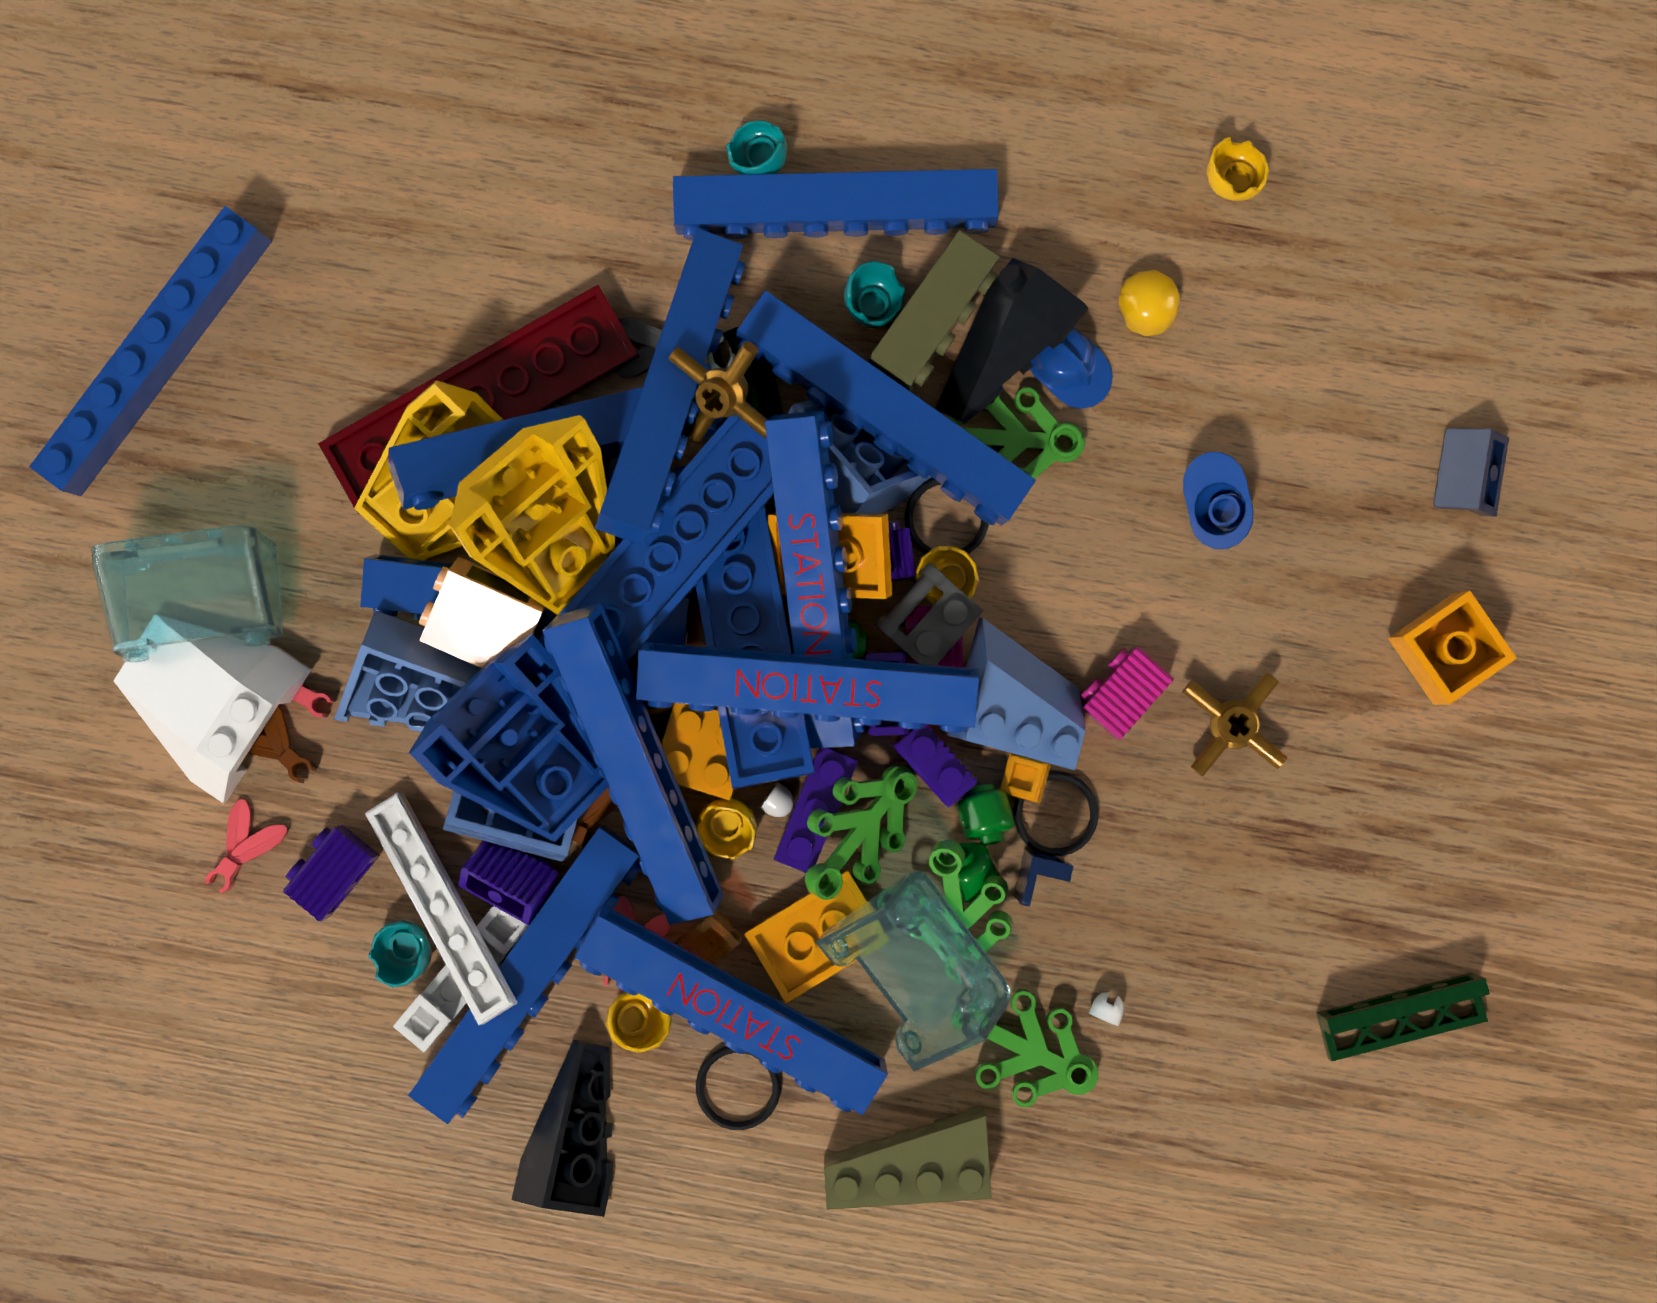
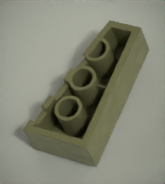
[868,230,999,392]
[824,1105,992,1210]

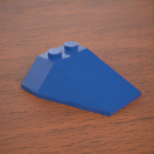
[409,634,609,842]

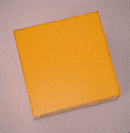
[999,753,1051,804]

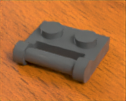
[874,562,984,665]

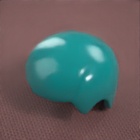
[726,120,788,175]
[844,260,905,328]
[368,920,431,988]

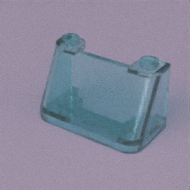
[91,525,283,662]
[816,871,1010,1071]

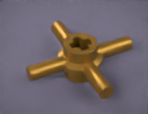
[668,341,767,442]
[1182,672,1287,777]

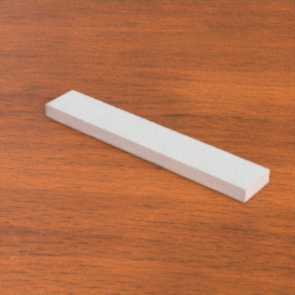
[365,792,518,1025]

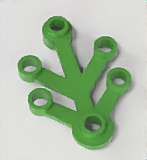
[945,388,1085,479]
[805,765,918,900]
[901,840,1013,983]
[952,989,1099,1107]

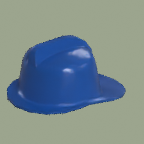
[1030,328,1113,409]
[1183,452,1253,549]

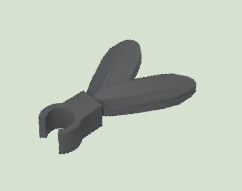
[617,317,662,379]

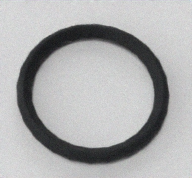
[905,478,989,554]
[1014,772,1098,856]
[696,1046,781,1130]

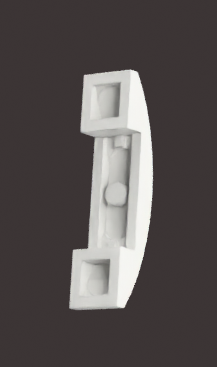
[393,906,531,1052]

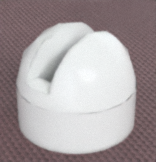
[759,782,794,817]
[1088,992,1125,1026]

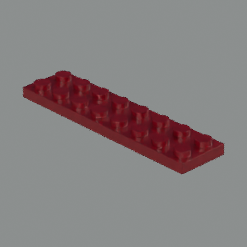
[318,285,640,514]

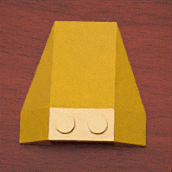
[354,380,503,560]
[450,415,616,615]

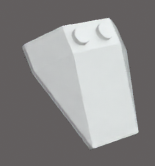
[114,614,312,803]

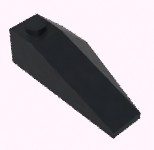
[936,258,1088,425]
[511,1040,613,1217]

